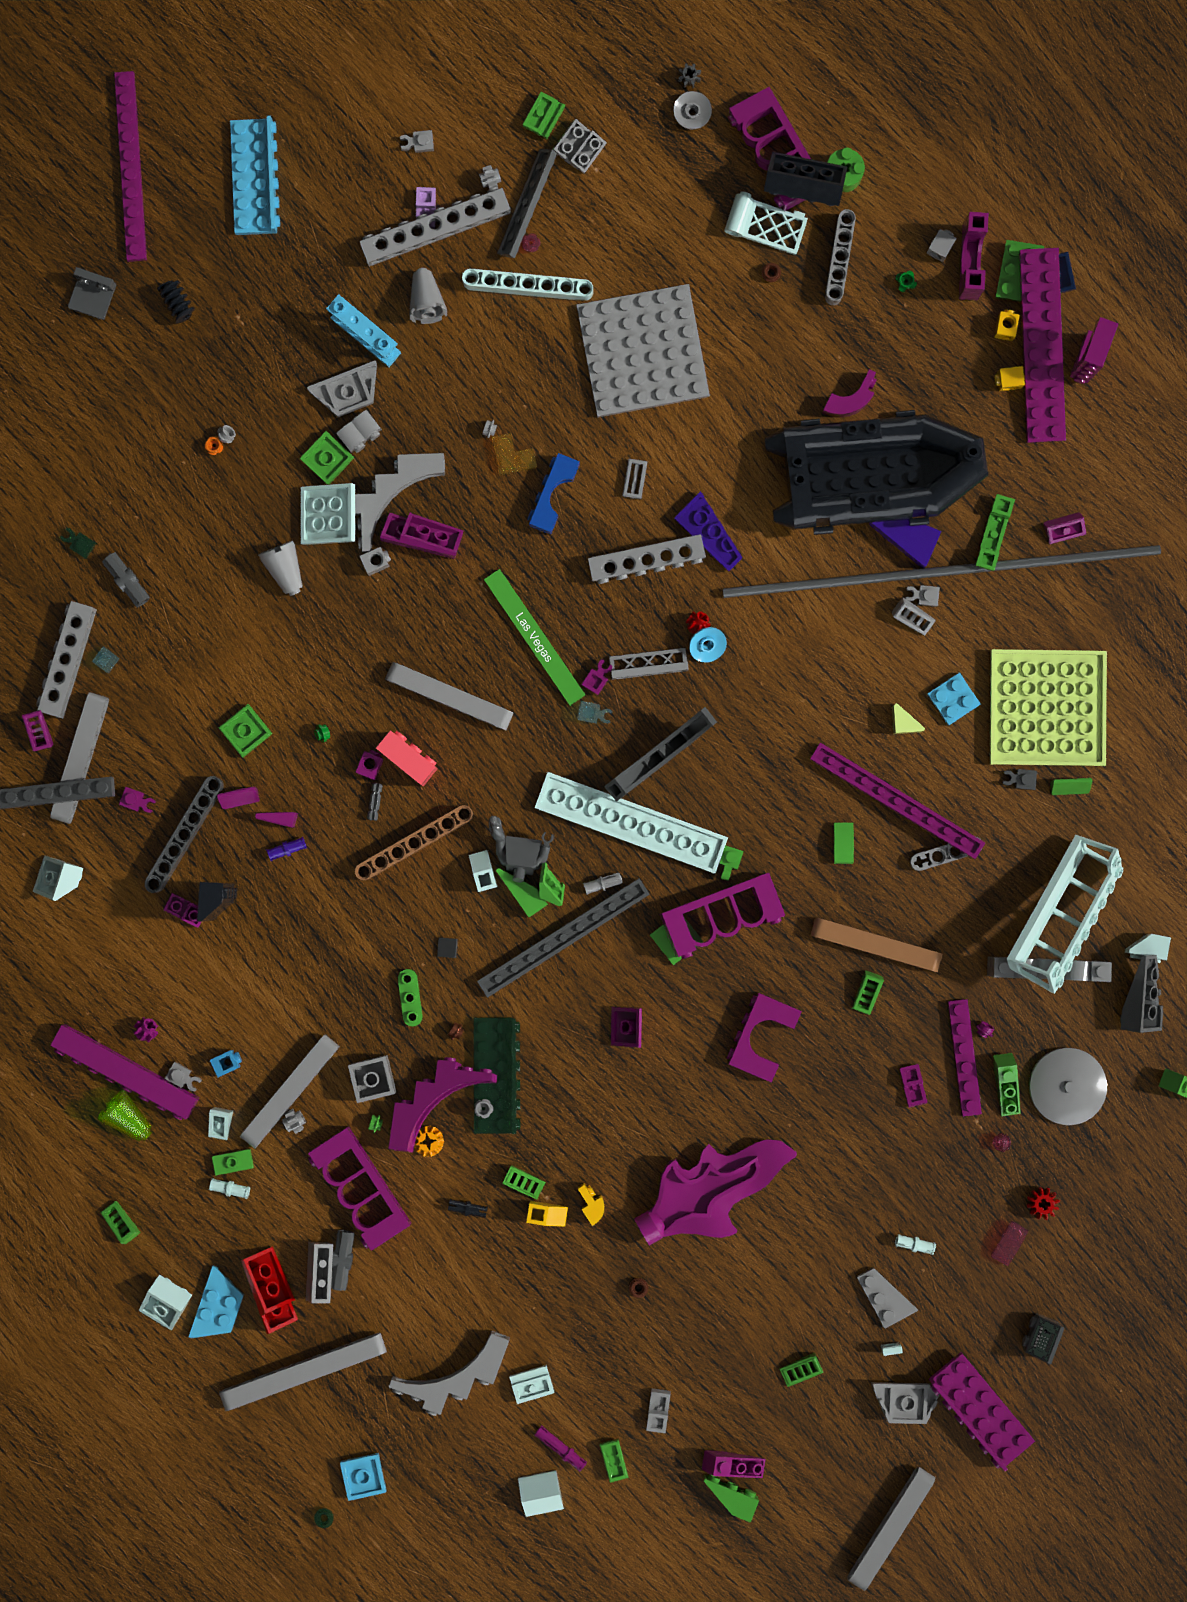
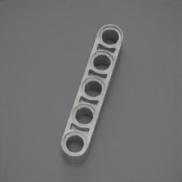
[825,209,856,305]

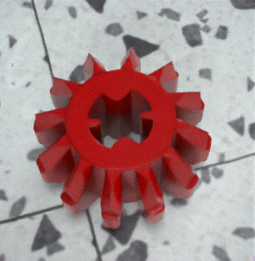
[1026,1187,1060,1220]

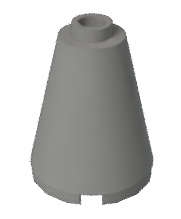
[409,268,447,324]
[259,541,303,596]

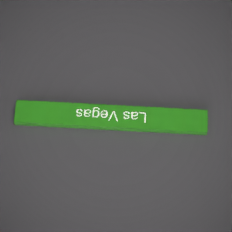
[484,569,585,706]

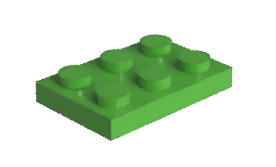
[995,240,1044,302]

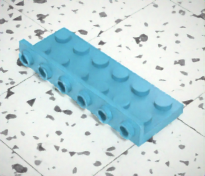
[230,116,280,235]

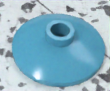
[689,627,727,662]

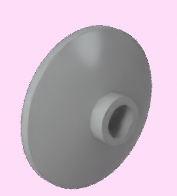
[674,91,712,130]

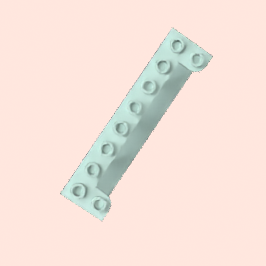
[1007,835,1123,994]

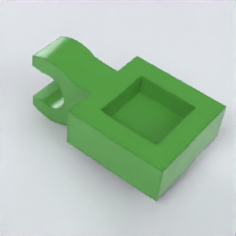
[719,845,744,881]

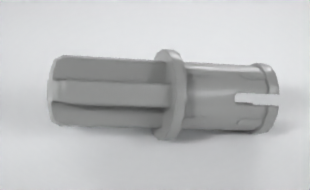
[583,873,622,895]

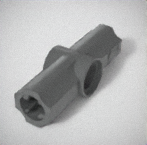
[102,552,150,608]
[331,1230,355,1291]

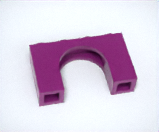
[959,212,989,300]
[1070,317,1118,384]
[726,993,802,1083]

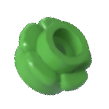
[368,1115,383,1133]

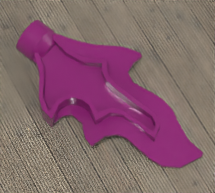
[634,1139,797,1246]

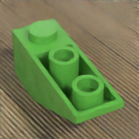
[993,1053,1021,1116]
[703,1474,759,1523]

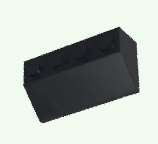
[764,152,847,206]
[197,882,237,922]

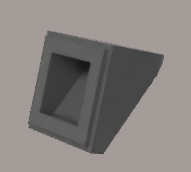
[437,937,458,958]

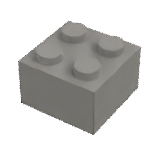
[348,1055,396,1103]

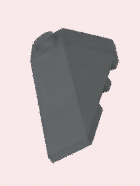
[1120,955,1163,1033]

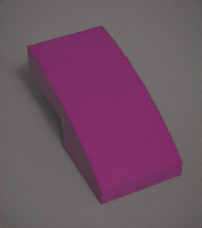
[899,1064,928,1108]

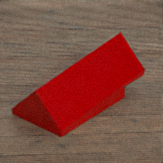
[241,1246,298,1334]

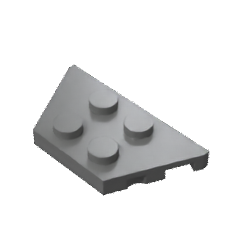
[307,361,377,417]
[871,1382,940,1424]

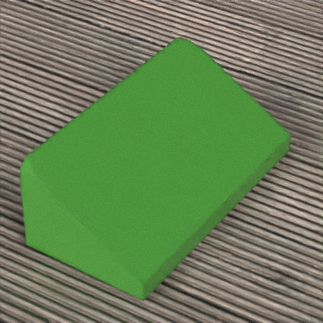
[1050,778,1092,795]

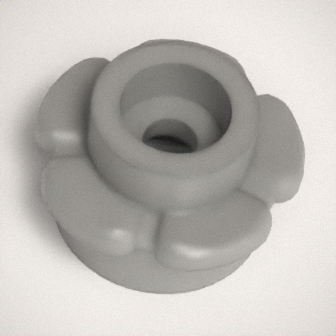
[482,420,497,438]
[217,425,236,443]
[474,1099,493,1118]

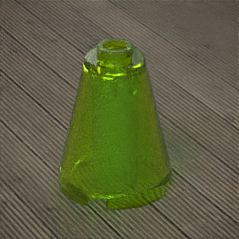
[97,1090,152,1141]

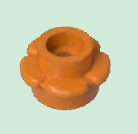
[205,436,223,455]

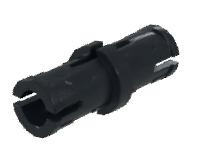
[448,1198,488,1219]

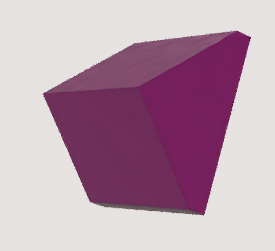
[611,1007,642,1048]

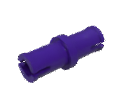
[267,837,307,861]

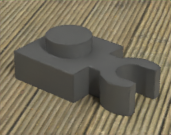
[1002,769,1037,790]

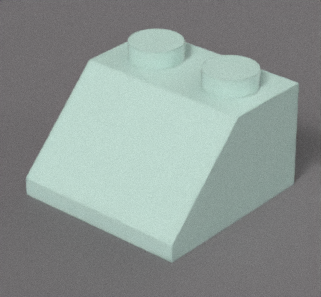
[139,1275,192,1330]

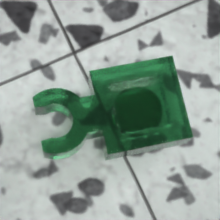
[60,527,97,559]

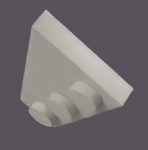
[856,1268,918,1329]

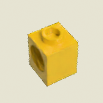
[994,310,1020,341]
[995,366,1025,391]

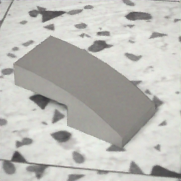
[646,1389,671,1433]

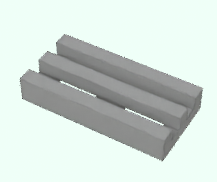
[622,459,647,500]

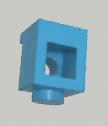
[210,1050,242,1077]

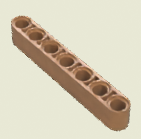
[355,805,473,880]
[810,917,943,972]

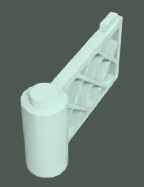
[724,192,808,255]

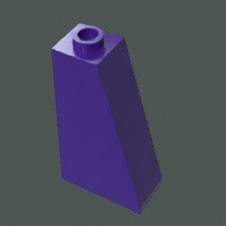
[869,519,941,568]

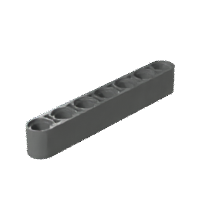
[145,776,224,893]

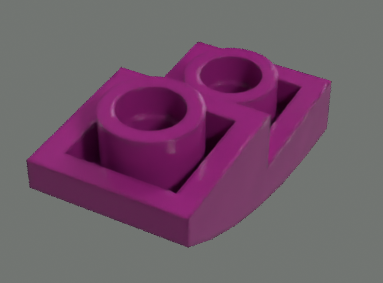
[163,893,201,928]

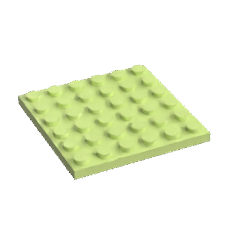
[990,649,1107,766]

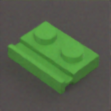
[523,92,565,140]

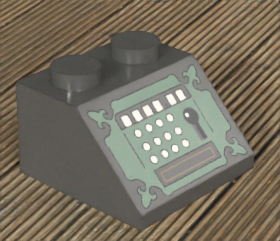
[1022,1313,1064,1364]

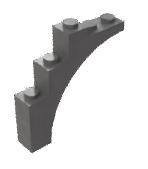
[605,707,717,802]

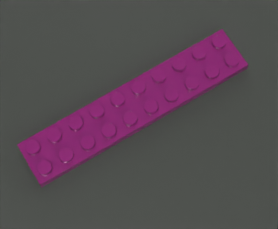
[1019,248,1066,443]

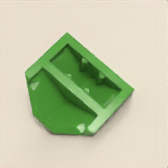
[539,862,565,906]

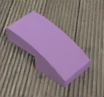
[416,187,436,229]

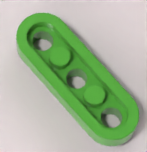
[398,969,423,1027]

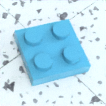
[927,672,981,726]
[340,1453,387,1501]

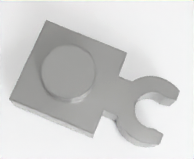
[400,130,434,153]
[905,585,940,607]
[165,1062,202,1091]

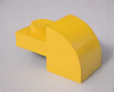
[578,1183,604,1226]

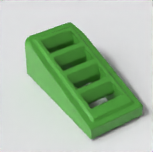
[852,970,884,1015]
[502,1165,546,1199]
[100,1201,141,1244]
[780,1353,824,1387]

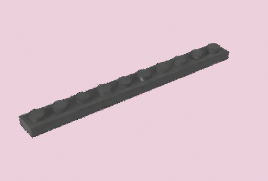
[477,878,650,998]

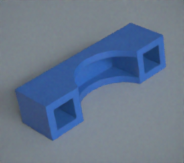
[528,453,580,535]

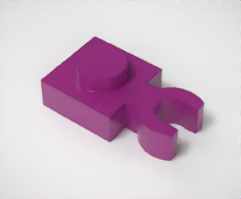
[582,659,613,695]
[119,787,156,813]

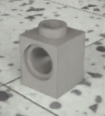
[927,229,956,263]
[360,547,391,576]

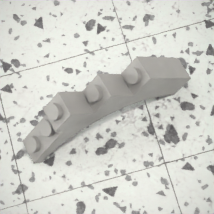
[355,453,445,554]
[389,1331,510,1416]

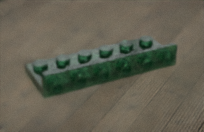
[474,1017,521,1134]

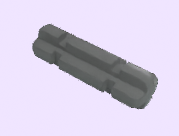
[367,783,382,821]

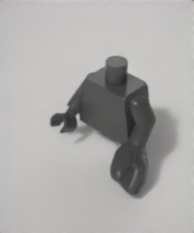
[489,816,554,883]

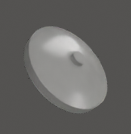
[1029,1048,1107,1125]

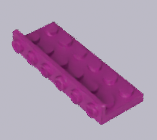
[929,1352,1035,1471]

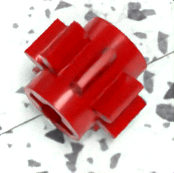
[686,611,711,634]

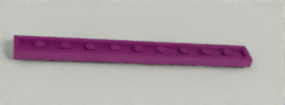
[114,71,147,262]
[810,743,985,860]

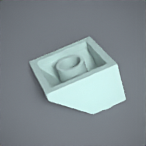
[33,855,83,901]

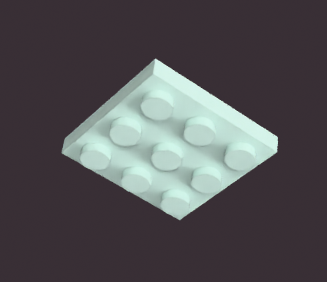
[301,483,355,545]

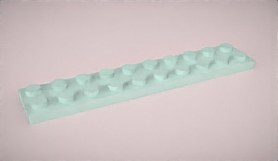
[535,772,728,874]

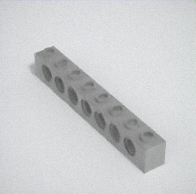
[359,187,511,267]

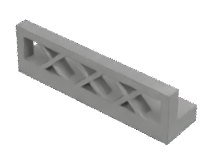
[610,648,689,680]

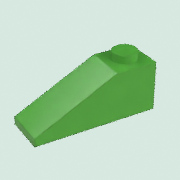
[496,868,548,917]

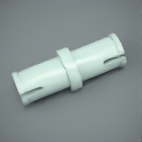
[209,1178,250,1199]
[895,1234,936,1255]

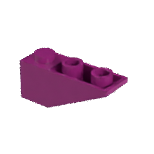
[702,1450,766,1478]

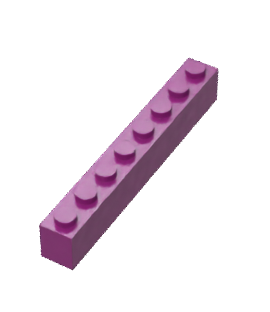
[50,1024,200,1120]

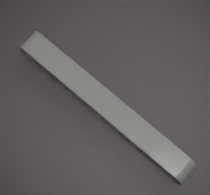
[219,1333,387,1411]

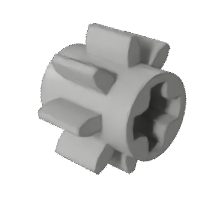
[479,165,501,190]
[282,1109,306,1134]

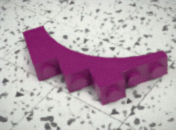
[389,1057,497,1153]

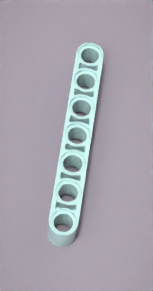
[462,269,593,301]

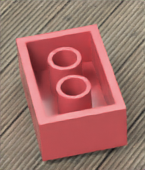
[376,730,438,787]

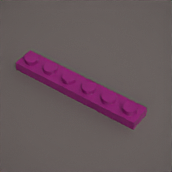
[947,999,982,1117]

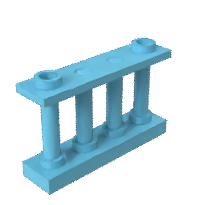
[326,294,401,367]

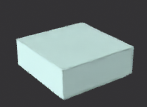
[881,1342,903,1356]

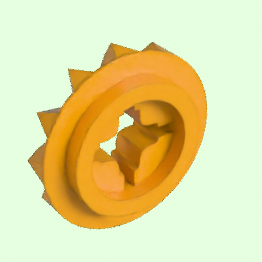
[414,1126,444,1157]

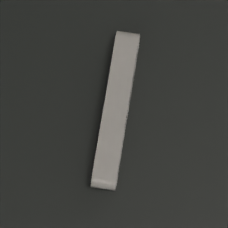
[385,662,514,730]
[51,692,109,824]
[240,1034,340,1149]
[847,1466,935,1591]

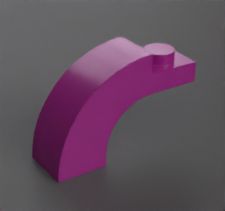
[822,369,877,418]

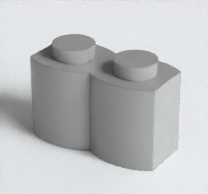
[336,410,382,453]

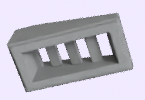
[892,597,936,636]

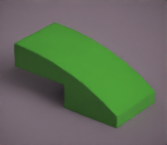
[833,823,854,864]

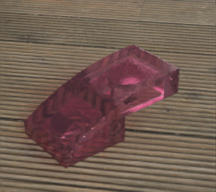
[991,1221,1028,1266]

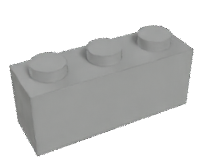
[306,1242,333,1303]

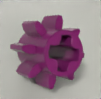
[134,1017,158,1042]

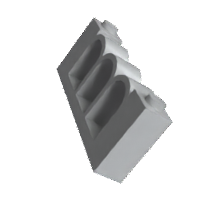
[987,957,1112,982]

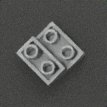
[552,119,607,173]

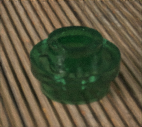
[314,1508,334,1528]

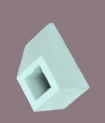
[469,850,498,892]
[1125,934,1171,963]

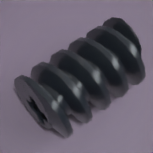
[157,280,195,324]

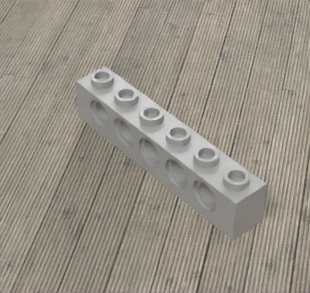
[588,534,706,584]
[36,601,97,719]

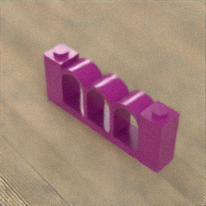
[728,87,811,211]
[660,873,785,959]
[308,1126,411,1251]

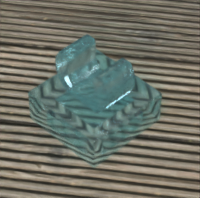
[92,646,120,674]

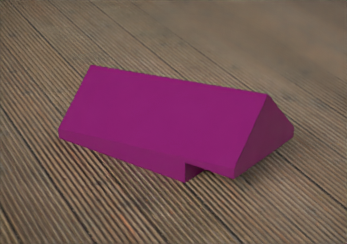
[380,513,464,559]

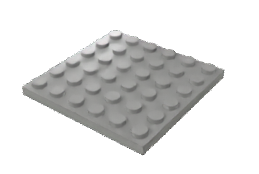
[577,284,710,418]

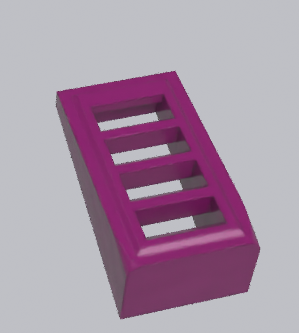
[22,710,53,752]
[255,812,298,828]

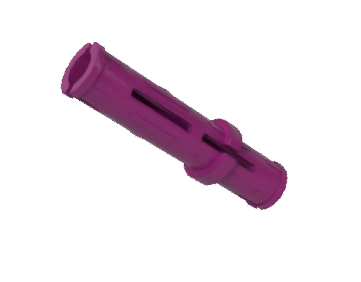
[534,1425,587,1472]

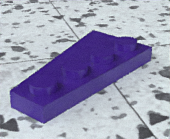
[674,491,742,572]

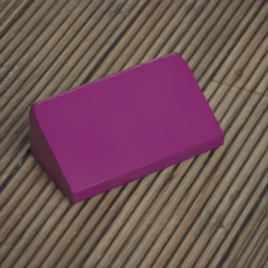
[1044,513,1086,544]
[217,786,260,809]

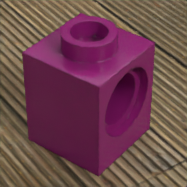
[356,750,384,780]

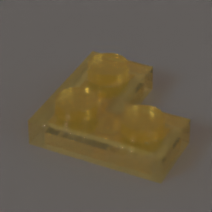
[492,433,537,475]

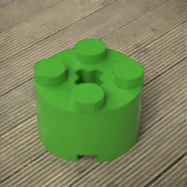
[827,148,865,192]

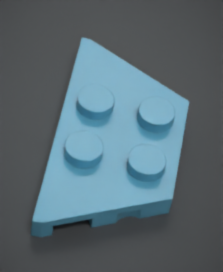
[189,1265,244,1338]

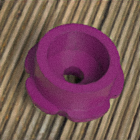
[976,1021,995,1038]

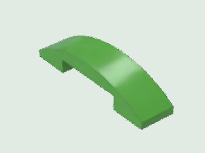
[975,494,1015,572]

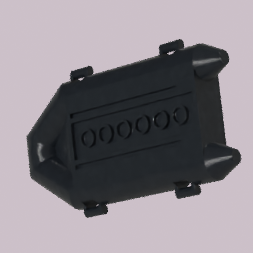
[764,410,988,535]

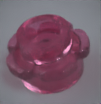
[522,233,541,252]
[993,1133,1011,1152]

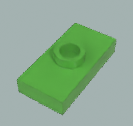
[212,1149,254,1176]
[600,1439,628,1483]

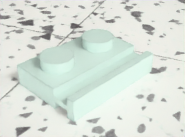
[509,1365,554,1404]

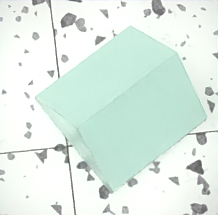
[518,1470,564,1517]

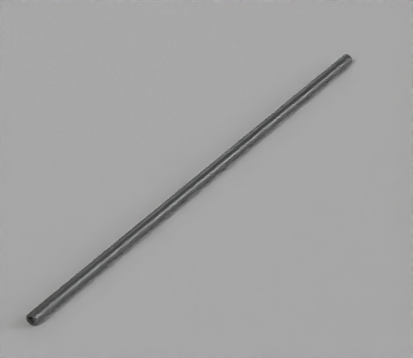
[722,545,1161,598]

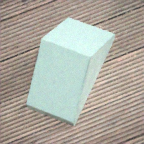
[208,1107,233,1140]

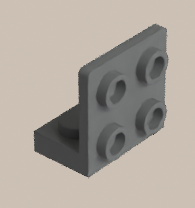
[68,267,116,320]

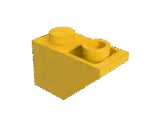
[526,1201,568,1226]

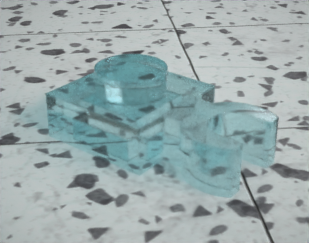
[577,701,613,724]

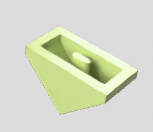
[892,703,925,734]

